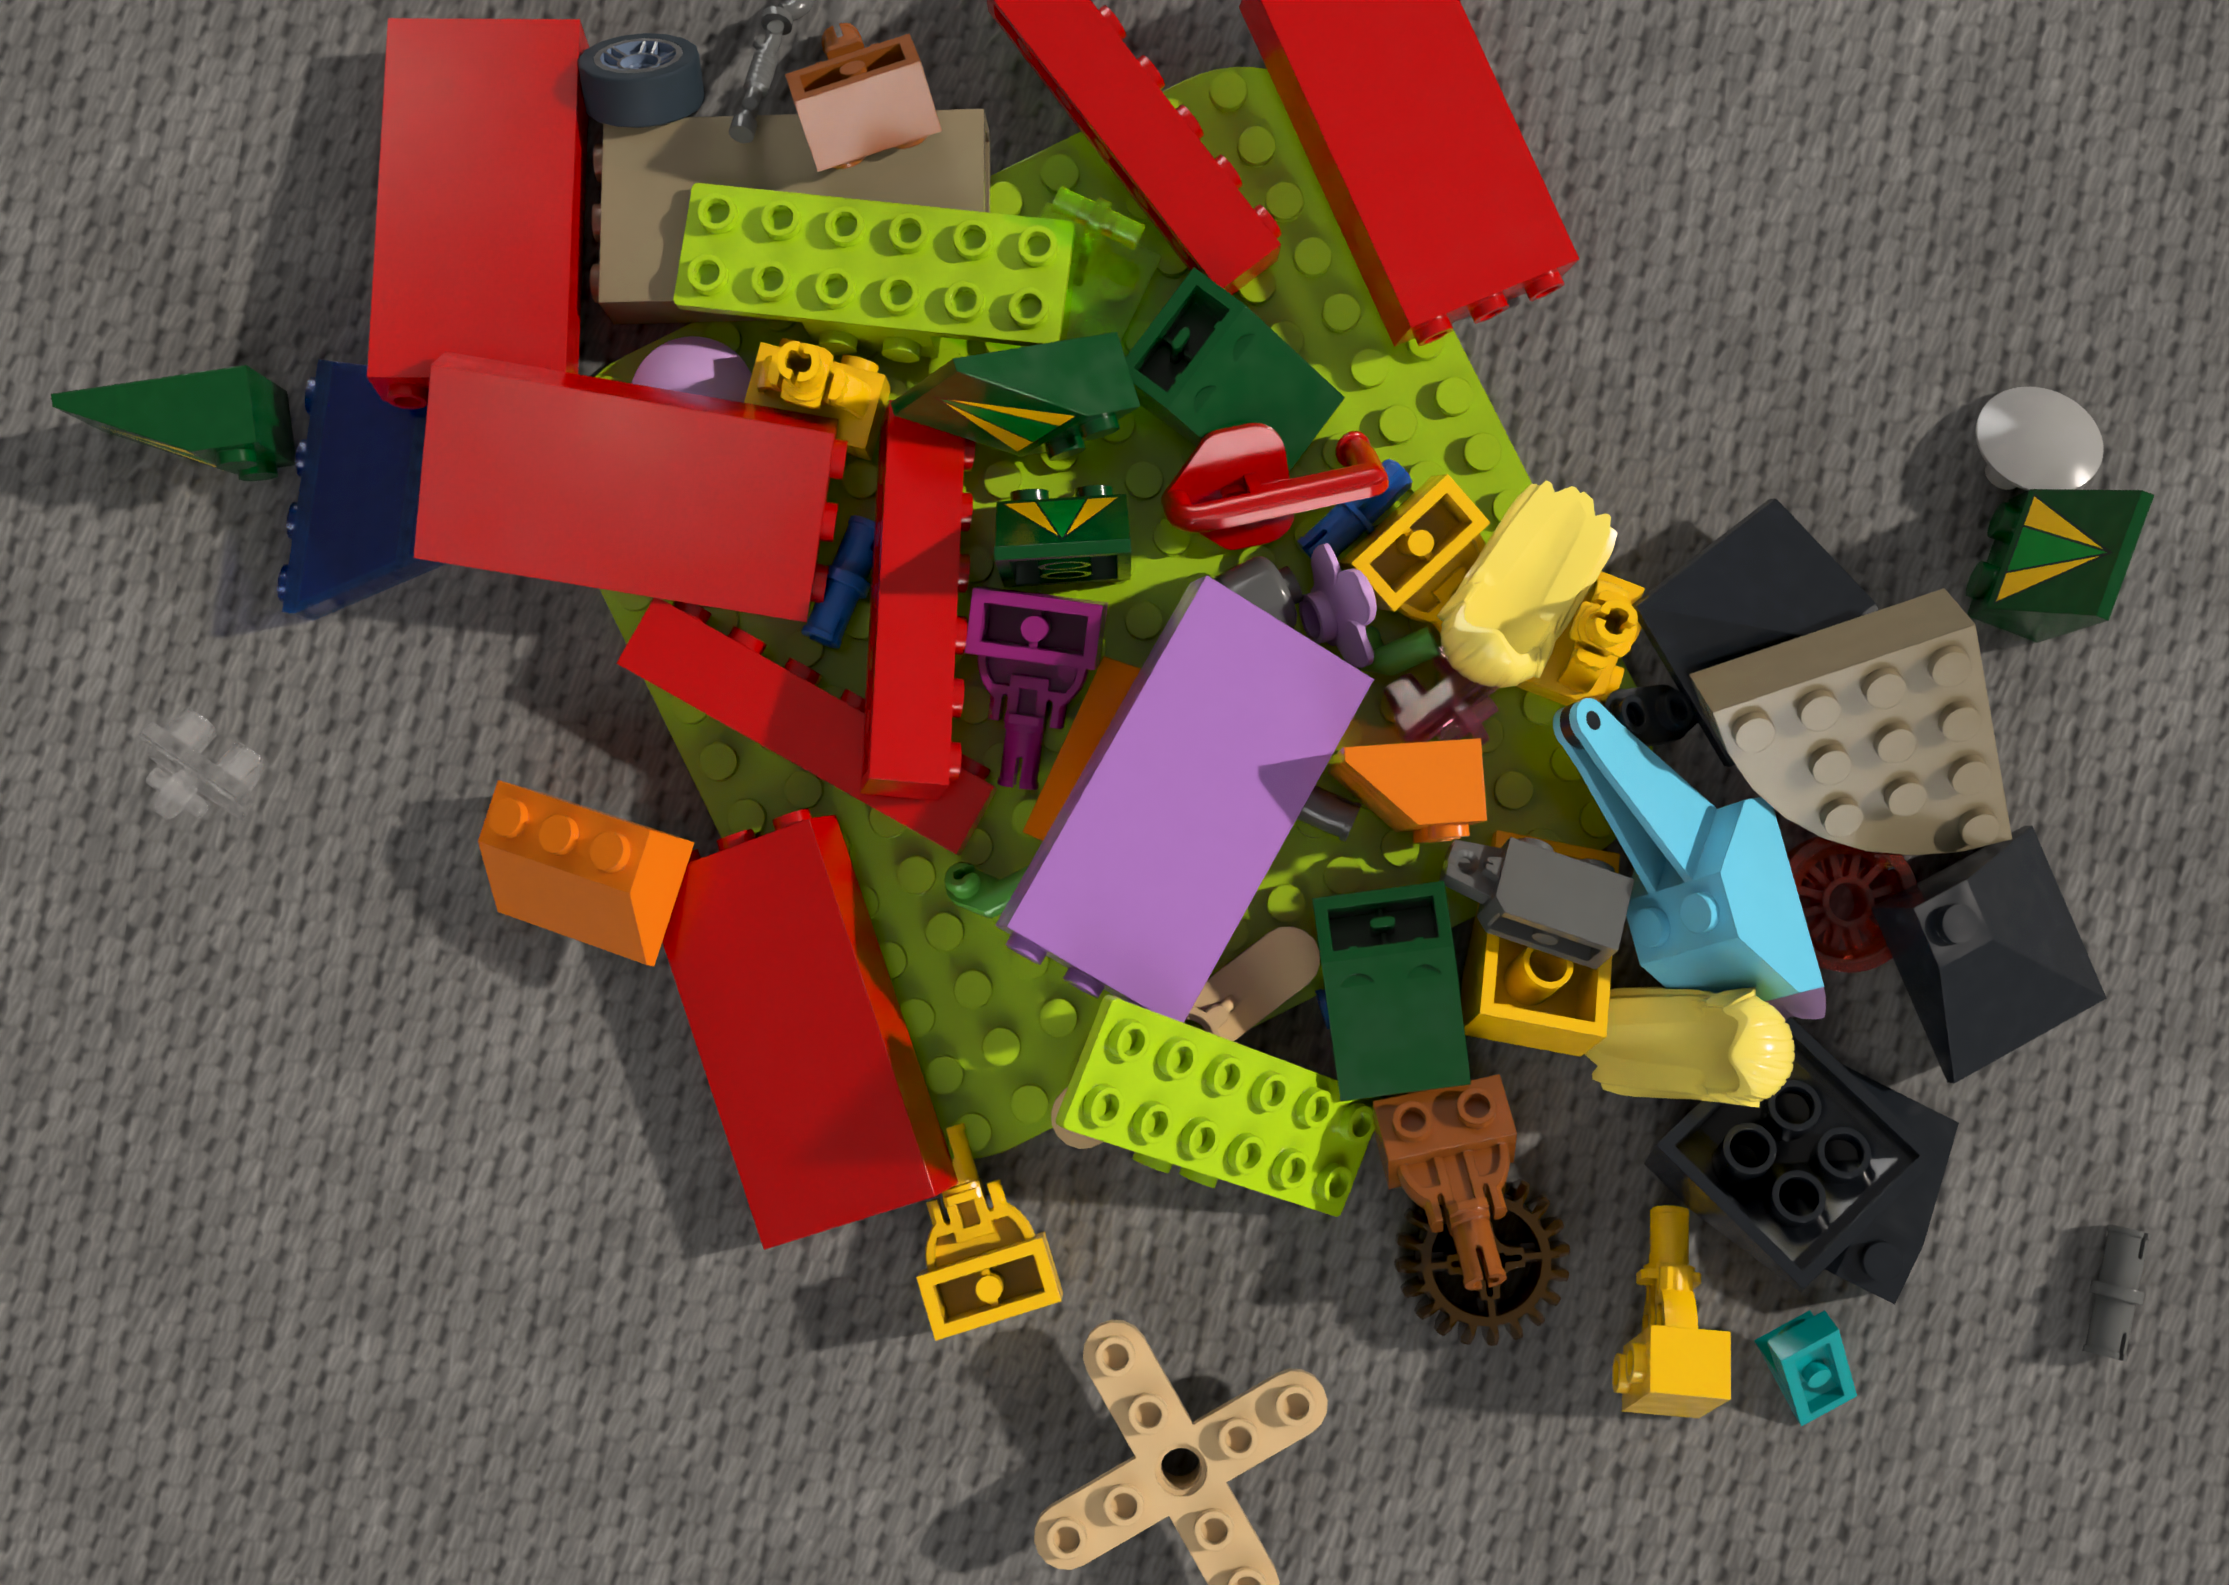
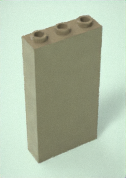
[590,109,991,324]

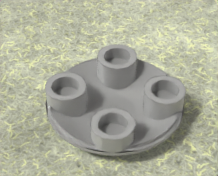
[1975,387,2104,491]

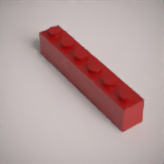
[987,0,1282,295]
[860,400,976,800]
[616,598,998,856]

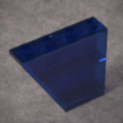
[277,359,447,621]

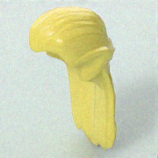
[1437,480,1617,688]
[1585,987,1795,1107]

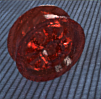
[1787,836,1917,973]

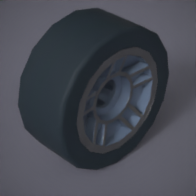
[578,33,705,128]

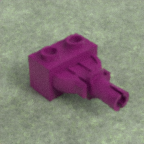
[965,586,1108,790]

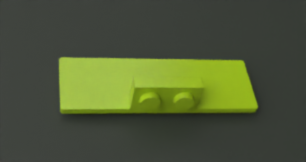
[673,183,1075,363]
[1055,995,1383,1217]

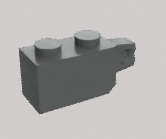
[1439,837,1634,970]

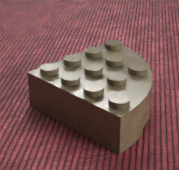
[1689,588,2012,855]

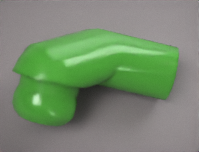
[1357,625,1441,676]
[944,862,1029,918]

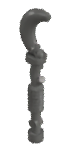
[729,0,816,143]

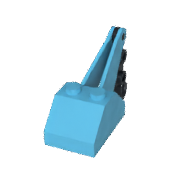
[1553,684,1825,1002]

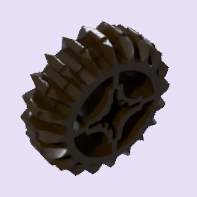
[1394,1179,1570,1346]

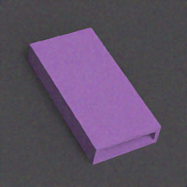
[995,575,1374,1023]

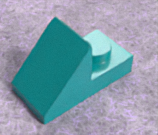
[1754,1310,1857,1426]

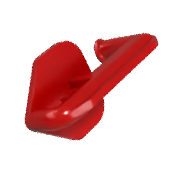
[1161,423,1389,550]

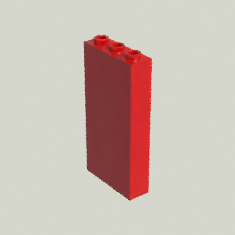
[1239,0,1579,347]
[367,18,590,409]
[414,351,848,622]
[662,808,959,1250]

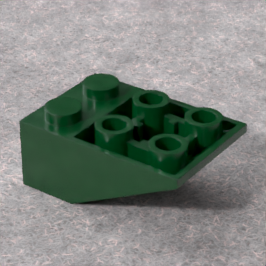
[1125,267,1345,472]
[1312,881,1471,1102]

